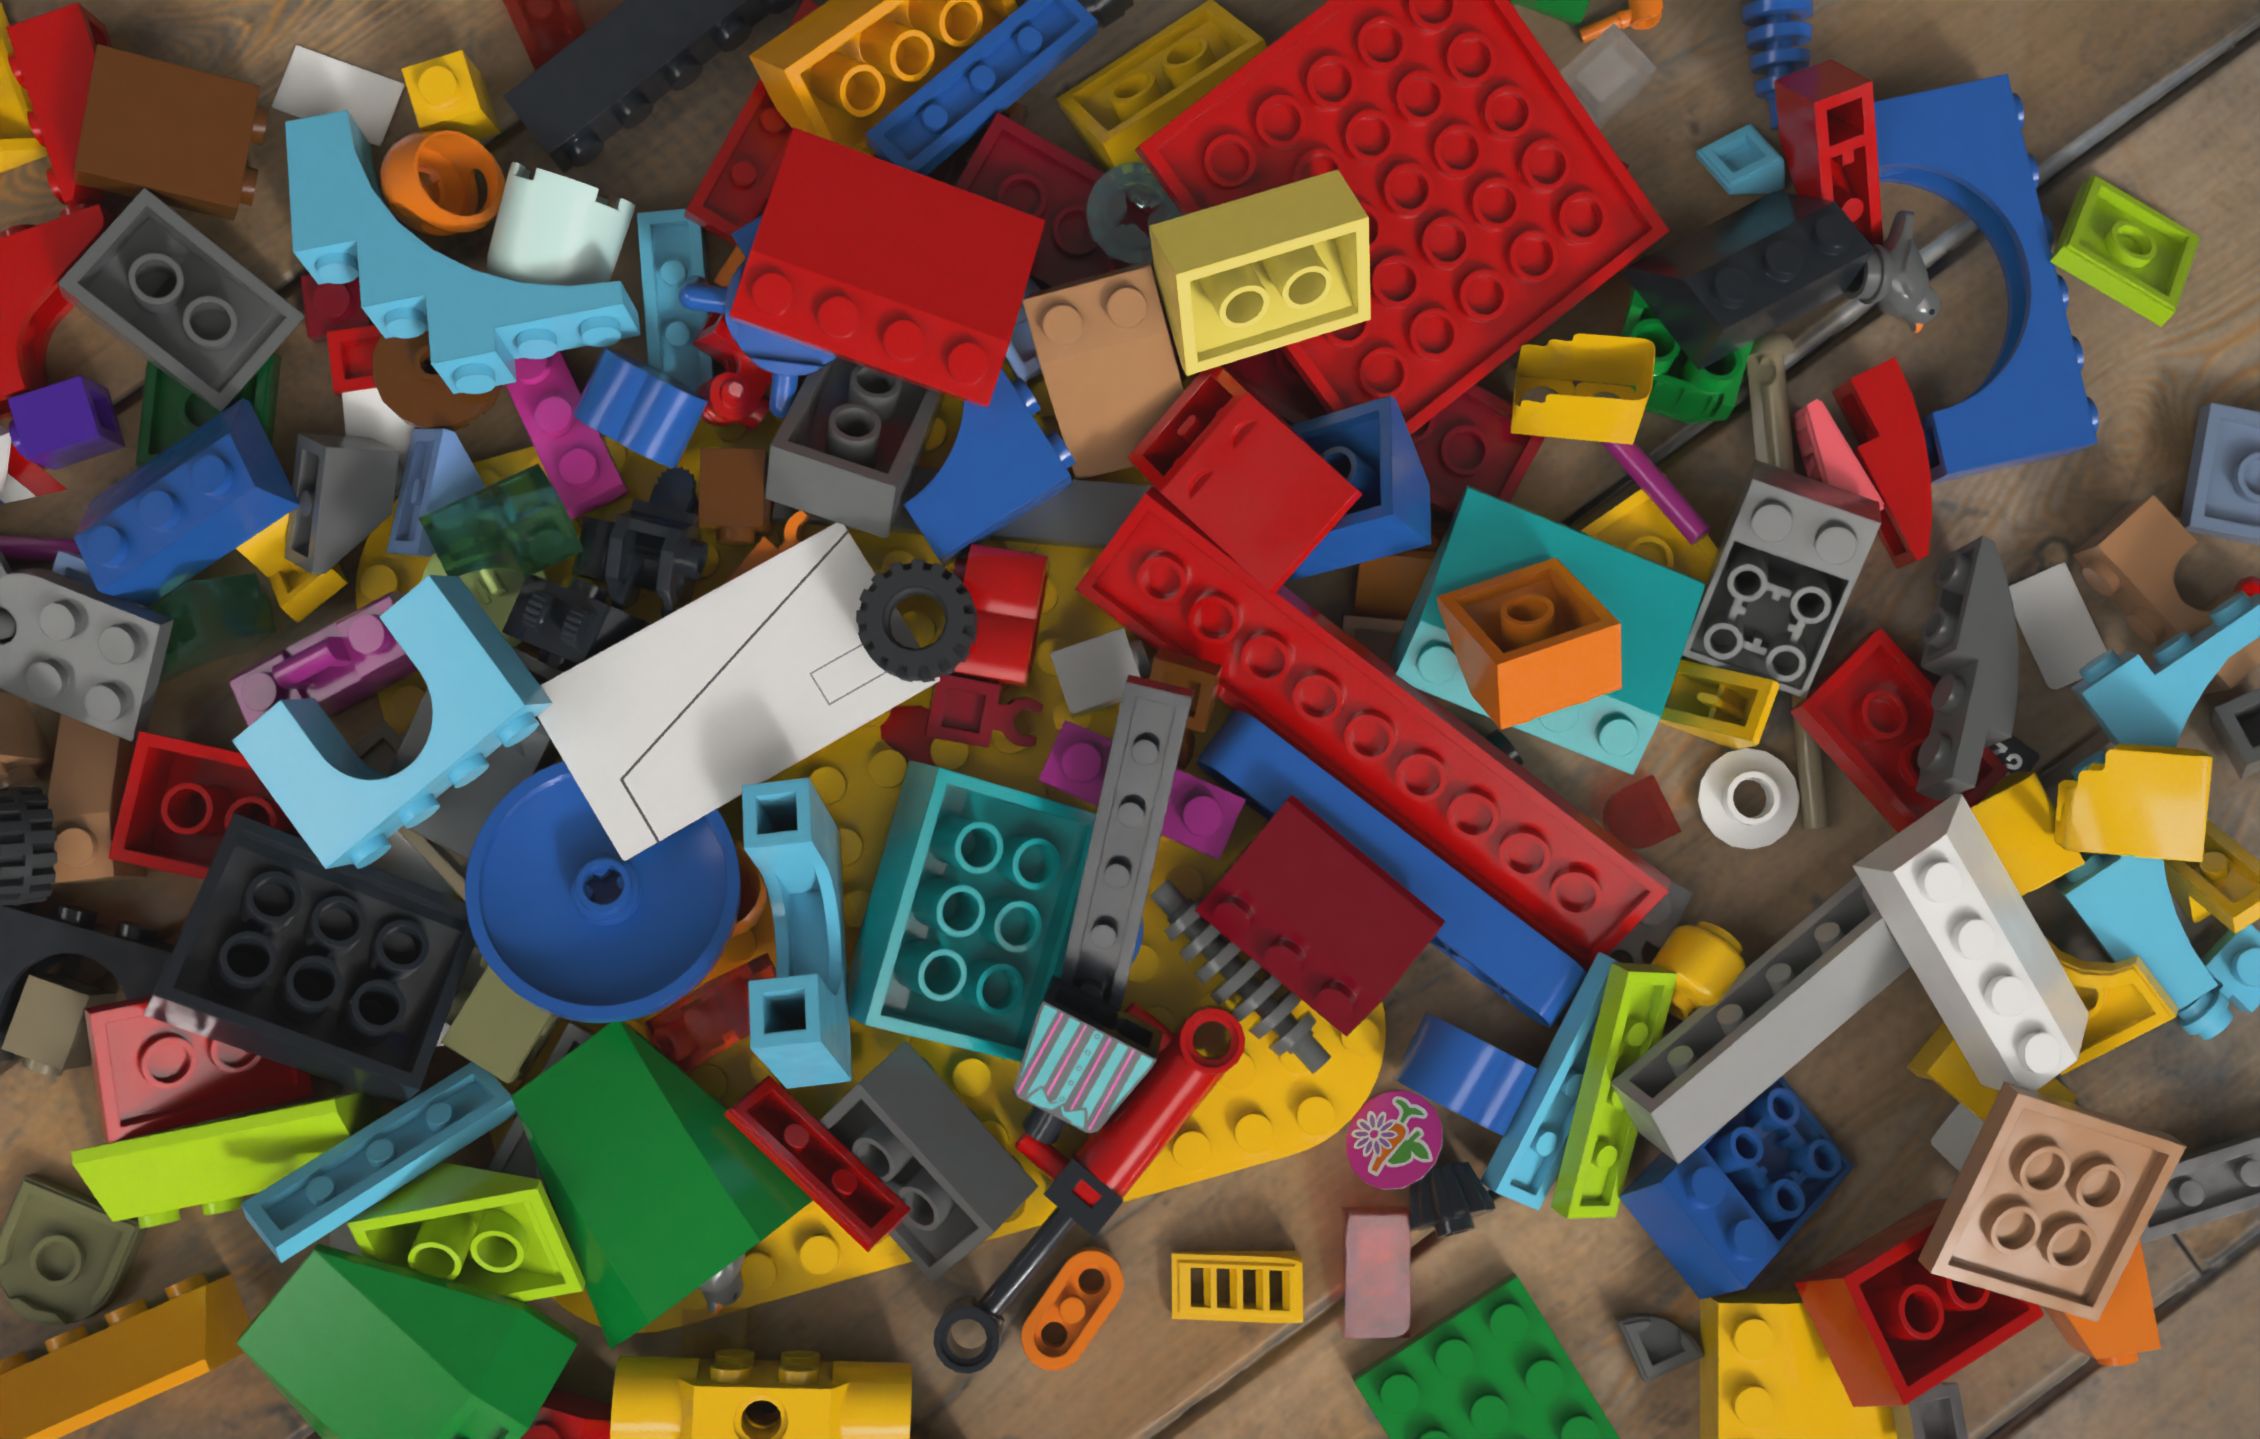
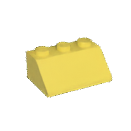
[1149,169,1371,376]

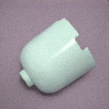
[486,162,636,286]

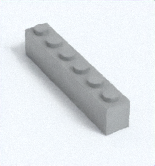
[1611,875,1911,1164]

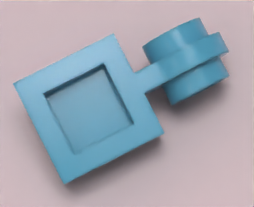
[2177,924,2260,1040]

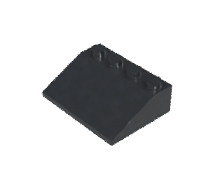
[143,813,475,1106]

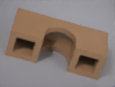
[2073,495,2260,695]

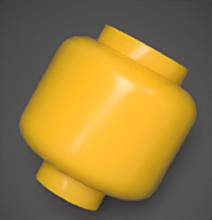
[1651,921,1746,1020]

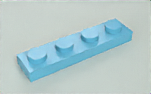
[1480,952,1620,1211]
[241,1062,517,1263]

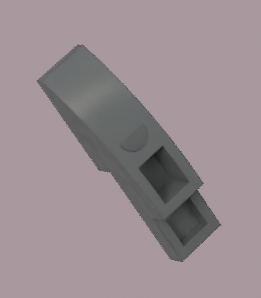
[1915,536,2019,801]

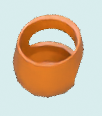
[380,130,505,237]

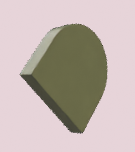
[0,1174,148,1326]

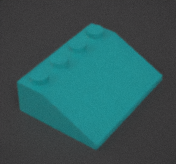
[1389,485,1706,775]
[847,760,1096,1062]

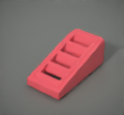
[1790,398,1884,511]

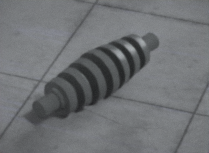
[1150,879,1331,1074]

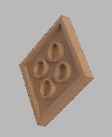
[1918,1082,2186,1322]

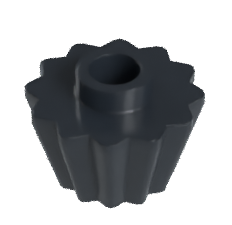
[1408,1162,1496,1238]

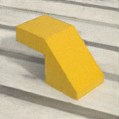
[236,513,348,623]

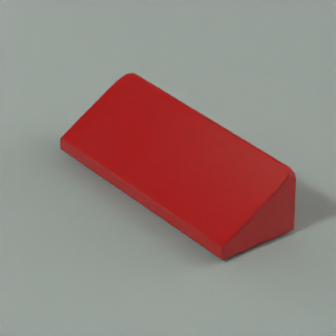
[724,1075,911,1252]

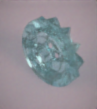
[1086,162,1183,265]

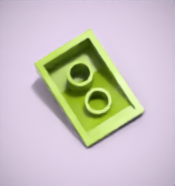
[347,1162,586,1302]

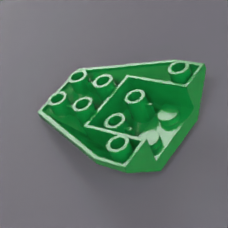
[236,1243,579,1439]

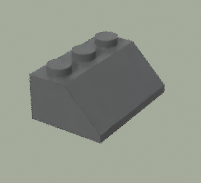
[819,1041,1038,1282]

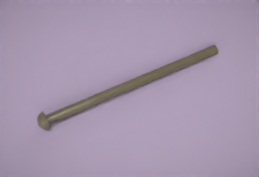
[1747,330,1829,829]

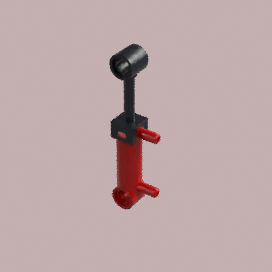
[933,1002,1245,1374]

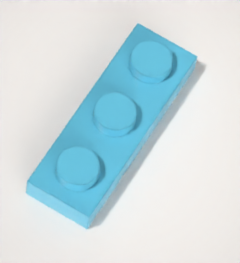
[637,209,717,392]

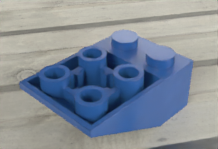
[1618,1076,1855,1300]

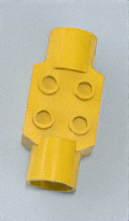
[610,1349,912,1439]

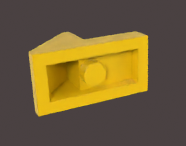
[2163,819,2260,934]

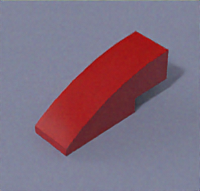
[1832,357,1932,569]

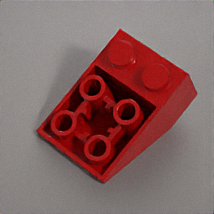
[1127,366,1362,595]

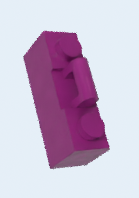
[229,591,419,727]

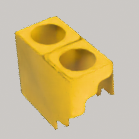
[1511,333,1655,445]
[2054,743,2213,862]
[1970,772,2085,896]

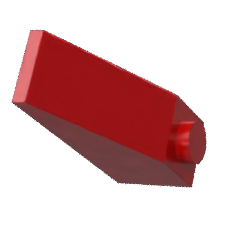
[1774,59,1884,245]

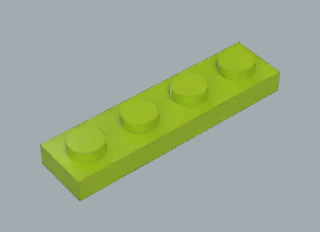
[1551,962,1677,1219]

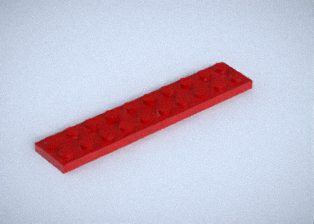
[1075,486,1671,973]

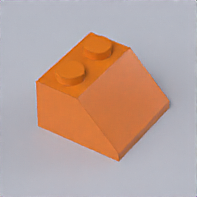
[1437,557,1622,730]

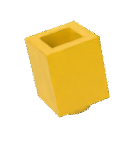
[401,50,501,140]

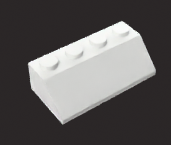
[1853,794,2089,1091]

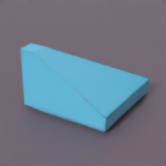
[1696,123,1785,195]

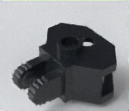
[605,466,708,618]
[502,573,651,672]

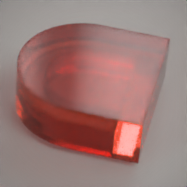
[1603,774,1682,849]

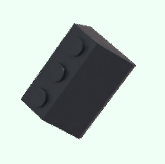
[1624,191,1874,370]

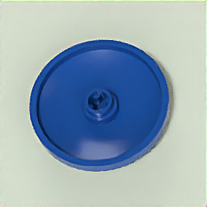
[465,761,741,1023]

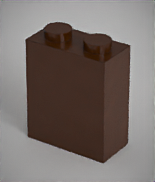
[73,44,269,221]

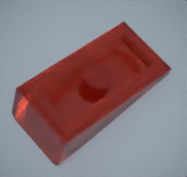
[1341,1206,1411,1339]

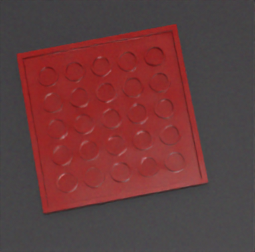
[1135,0,1669,435]

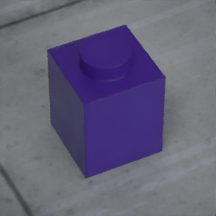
[7,375,126,470]

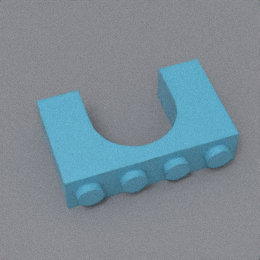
[232,575,553,869]
[742,777,852,1089]

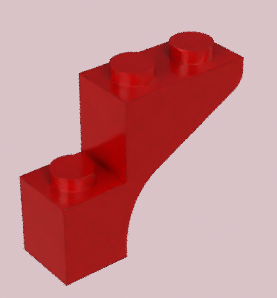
[0,203,118,420]

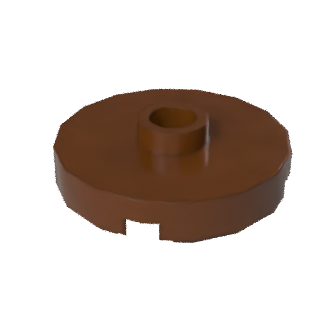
[373,331,503,431]

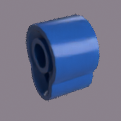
[573,347,708,468]
[1392,1012,1537,1136]

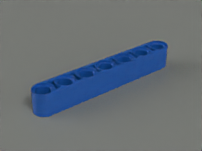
[1196,709,1587,1028]

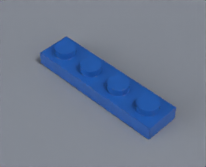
[866,0,1098,176]

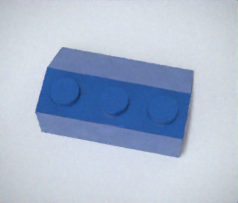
[1285,395,1431,583]
[74,398,300,607]

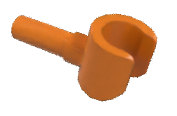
[1578,0,1664,44]

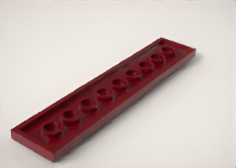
[955,113,1545,520]

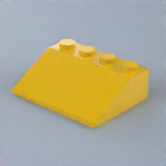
[1700,1290,1897,1439]

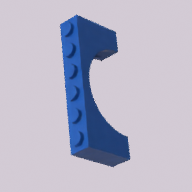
[1874,74,2099,484]
[731,152,1076,567]

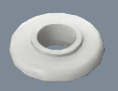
[1698,748,1800,850]

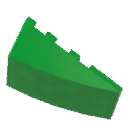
[511,1021,813,1350]

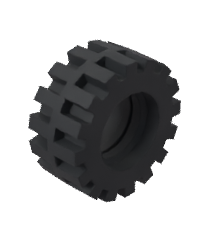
[856,559,978,683]
[0,787,57,905]

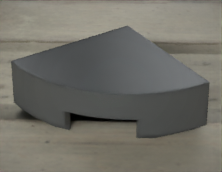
[1615,1313,1704,1382]

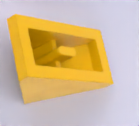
[1659,660,1780,750]

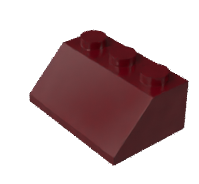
[1194,794,1445,1037]

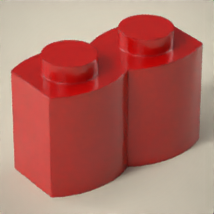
[943,544,1050,688]

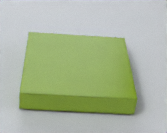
[2050,174,2200,327]

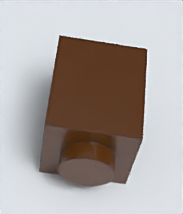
[698,448,774,546]

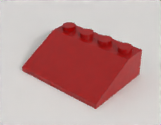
[729,127,1046,408]

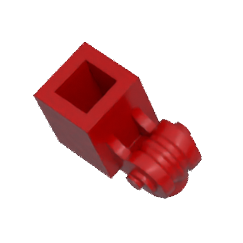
[692,312,772,431]

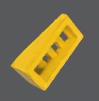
[1171,1250,1303,1323]

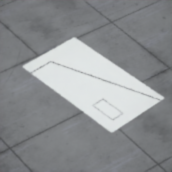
[537,523,940,861]

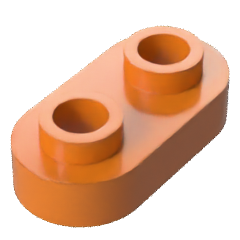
[1021,1247,1124,1371]

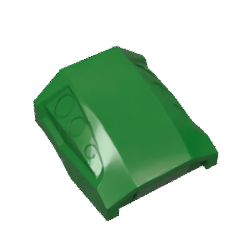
[1605,254,1754,423]

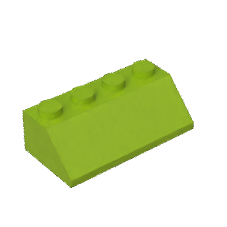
[70,1091,383,1229]

